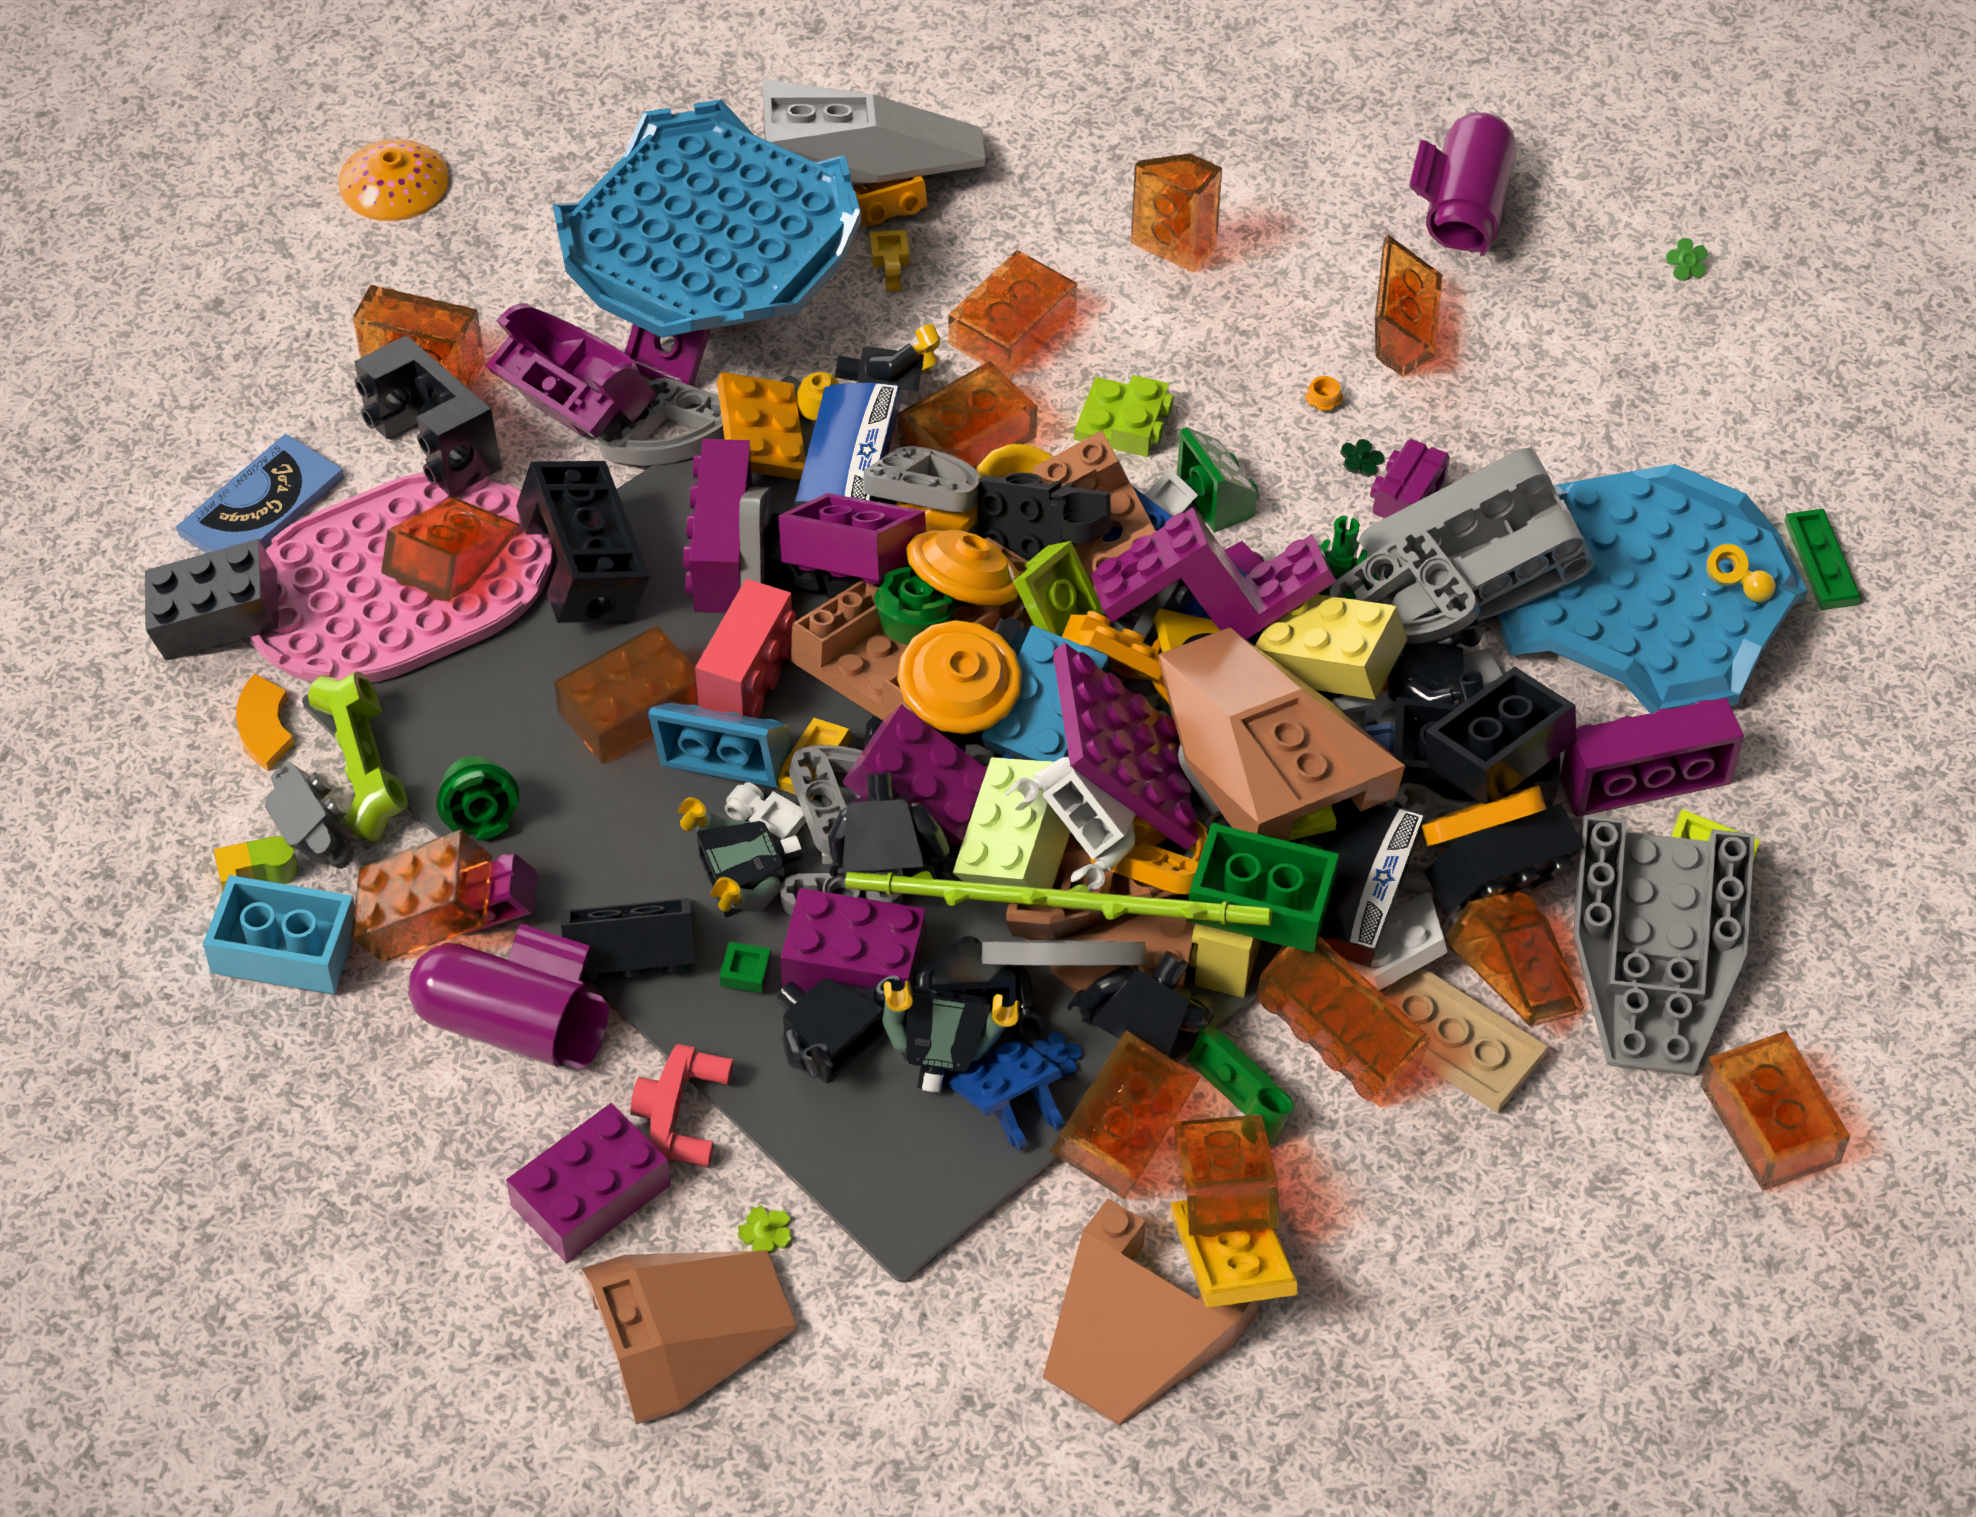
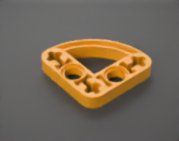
[1421,785,1547,846]
[1090,814,1207,894]

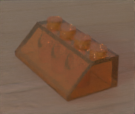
[1256,937,1431,1108]

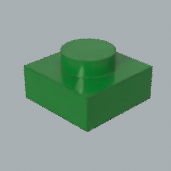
[719,942,772,993]

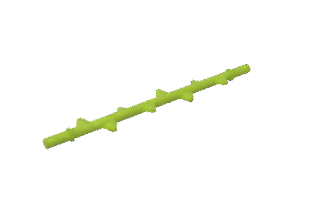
[845,871,1272,926]

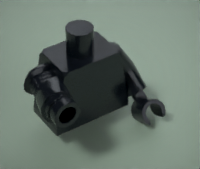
[1067,951,1215,1065]

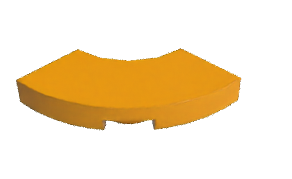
[236,673,294,771]

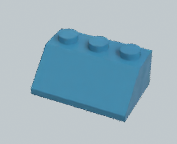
[648,702,793,788]

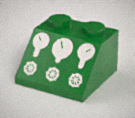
[1177,427,1259,533]

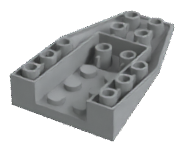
[763,79,986,186]
[1574,815,1755,1075]

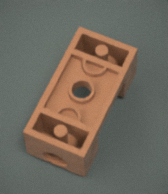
[1032,430,1156,602]

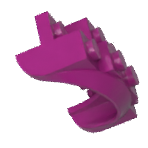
[485,303,656,439]

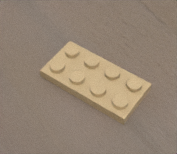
[1354,967,1548,1113]

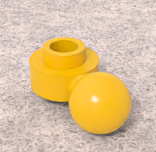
[1706,544,1776,603]

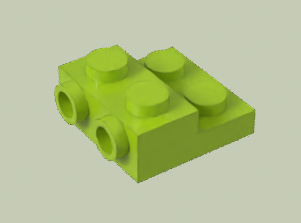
[1074,375,1174,457]
[1013,541,1104,637]

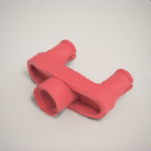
[630,1044,734,1168]

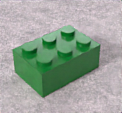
[1187,823,1339,953]

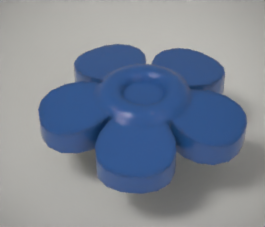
[1032,1032,1082,1077]

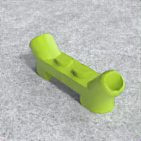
[308,671,408,842]

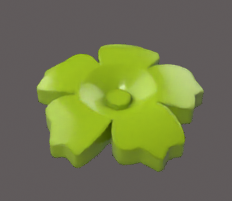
[737,1205,791,1254]

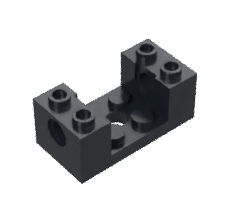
[354,335,502,496]
[516,461,650,623]

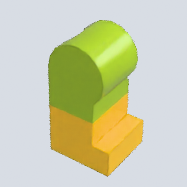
[213,836,298,890]

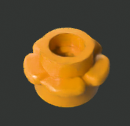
[1305,376,1343,411]

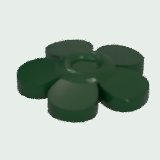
[1340,439,1384,477]

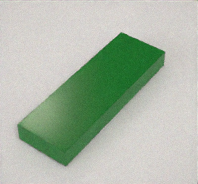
[1784,508,1861,611]

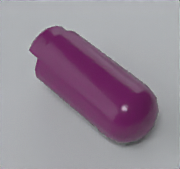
[1409,112,1517,257]
[408,924,609,1069]

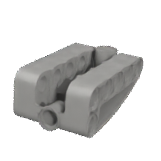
[1359,448,1594,621]

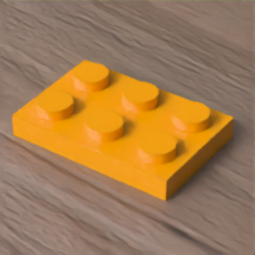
[717,372,806,480]

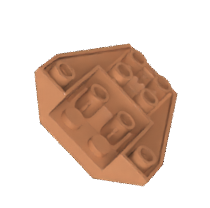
[581,1250,797,1425]

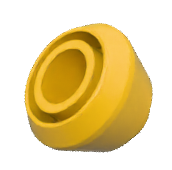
[796,372,840,421]

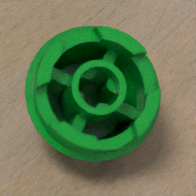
[874,567,956,645]
[436,756,520,840]

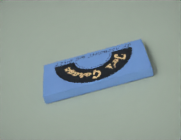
[176,433,344,553]

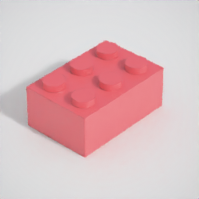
[695,579,796,718]

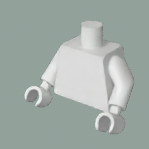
[1006,757,1136,892]

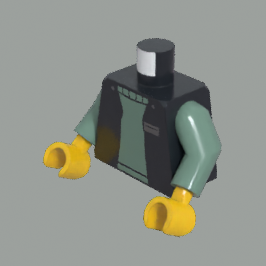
[677,797,803,918]
[882,981,1019,1092]

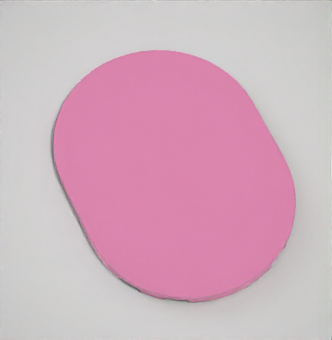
[249,473,553,683]

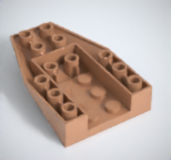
[791,537,1028,721]
[1158,627,1405,841]

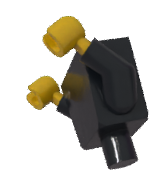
[835,324,940,406]

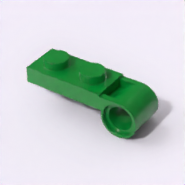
[1187,1025,1294,1146]

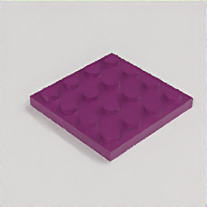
[1053,643,1198,850]

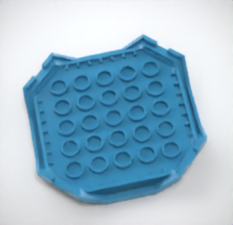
[552,99,861,338]
[1497,464,1807,713]

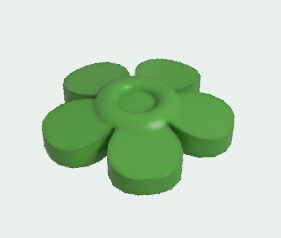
[1665,238,1708,280]

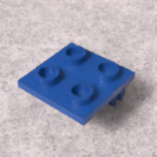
[945,1040,1064,1151]

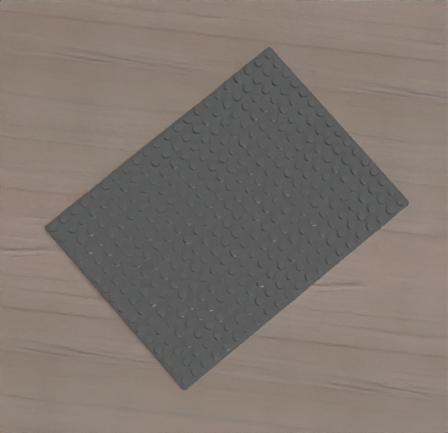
[302,376,1324,1282]

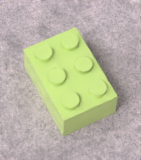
[953,757,1071,889]

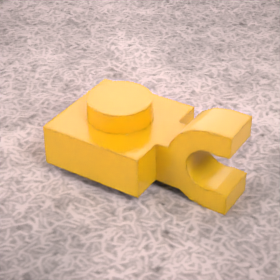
[870,229,910,292]

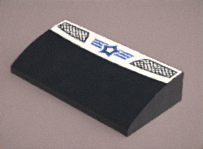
[1315,802,1424,968]

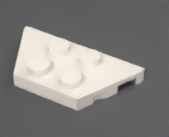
[1295,892,1447,991]

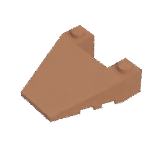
[1043,1198,1259,1426]

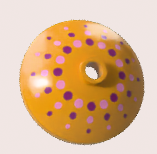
[338,139,449,221]

